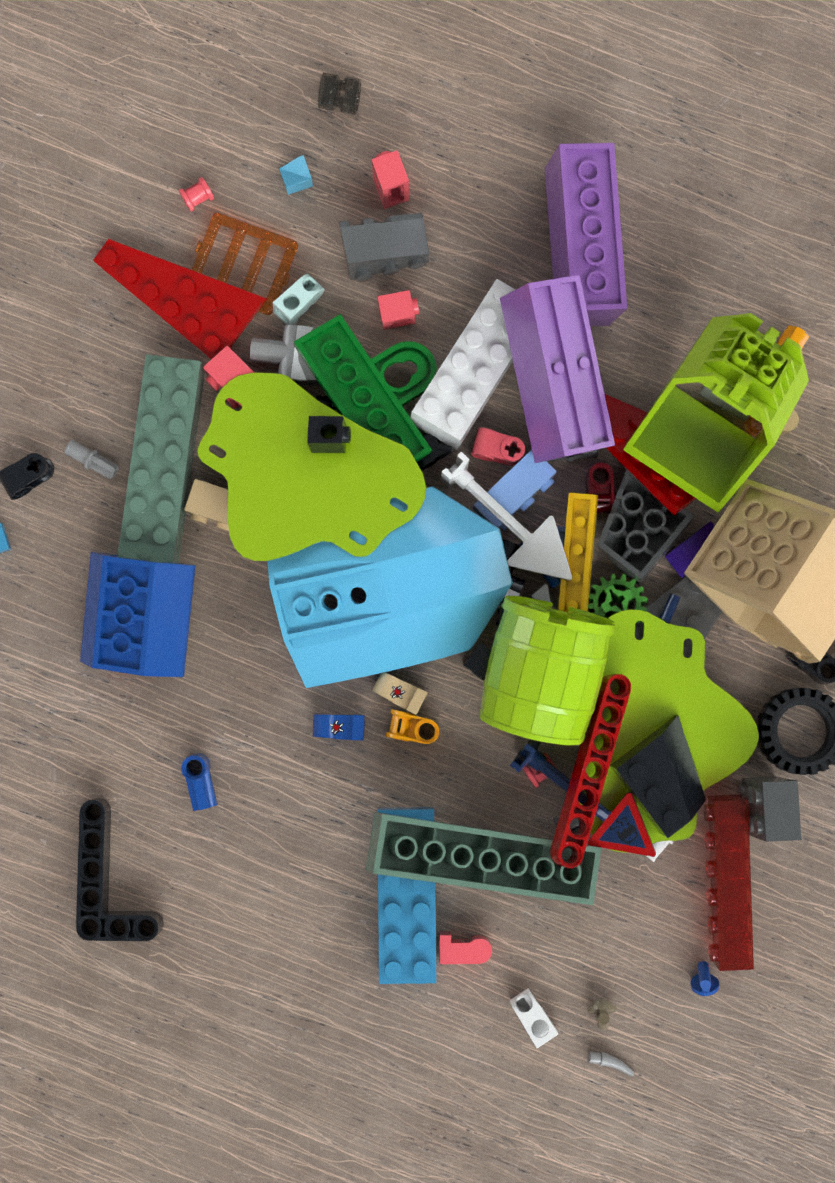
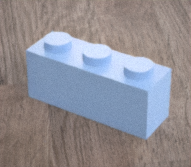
[473,450,557,530]

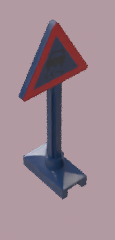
[510,739,656,857]

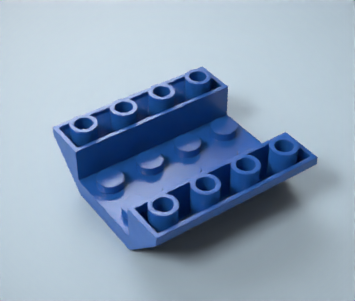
[80,552,196,677]

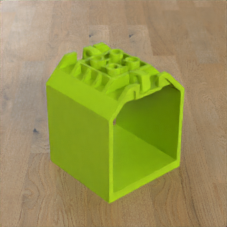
[623,313,809,513]

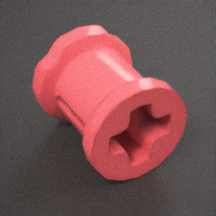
[178,177,214,212]
[523,752,556,788]

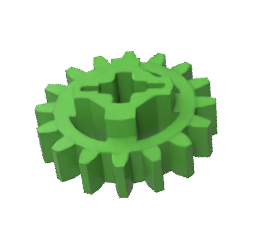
[588,574,647,624]

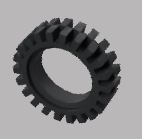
[756,688,835,775]

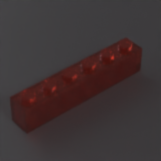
[704,794,754,971]

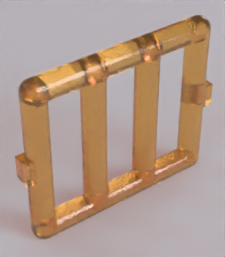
[191,213,298,315]

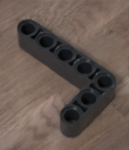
[76,798,164,941]

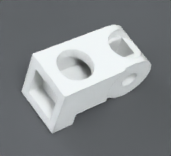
[509,988,558,1048]

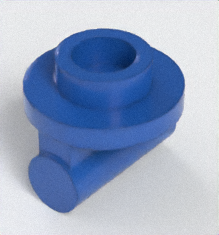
[690,961,719,996]

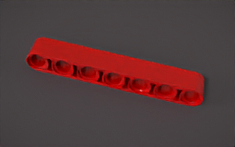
[550,674,631,868]

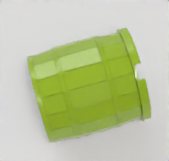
[479,595,615,745]

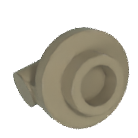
[588,1000,617,1030]

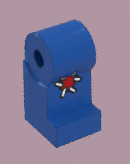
[312,714,365,741]

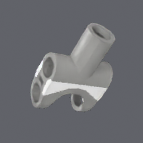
[250,325,320,386]

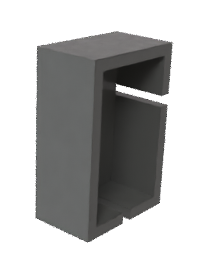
[738,776,802,842]

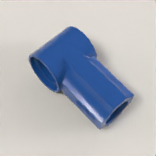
[181,753,218,811]

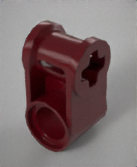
[585,462,616,514]

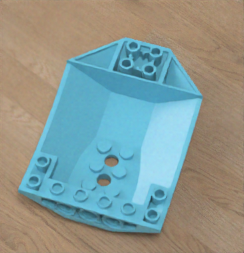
[267,486,513,688]

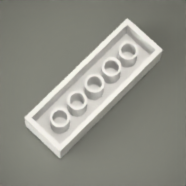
[411,279,515,450]

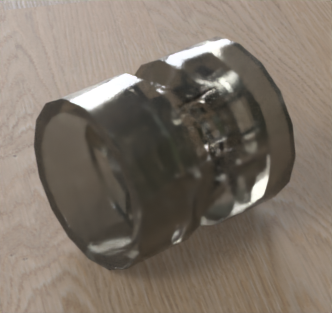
[318,72,362,115]

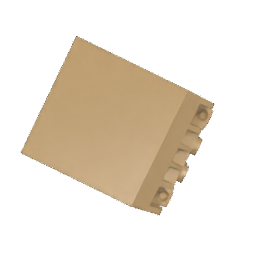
[684,479,835,663]

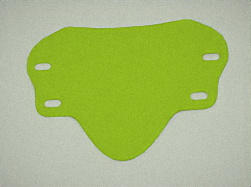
[197,372,426,561]
[579,610,759,852]

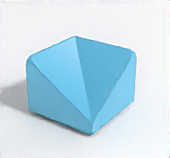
[279,155,313,195]

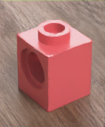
[377,290,419,330]

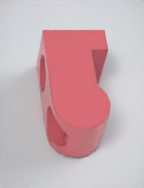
[439,931,492,964]

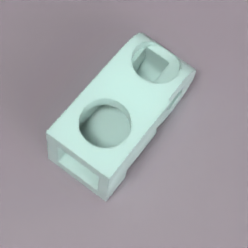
[273,274,325,325]

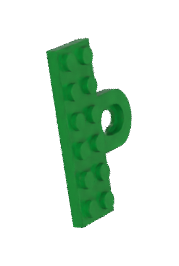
[294,314,437,462]

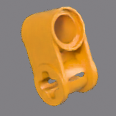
[385,709,440,744]

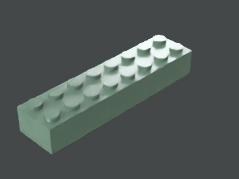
[117,354,205,563]
[365,812,601,905]

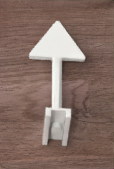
[441,452,572,580]

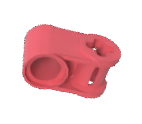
[471,428,525,466]

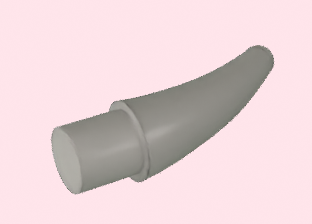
[587,1051,634,1077]

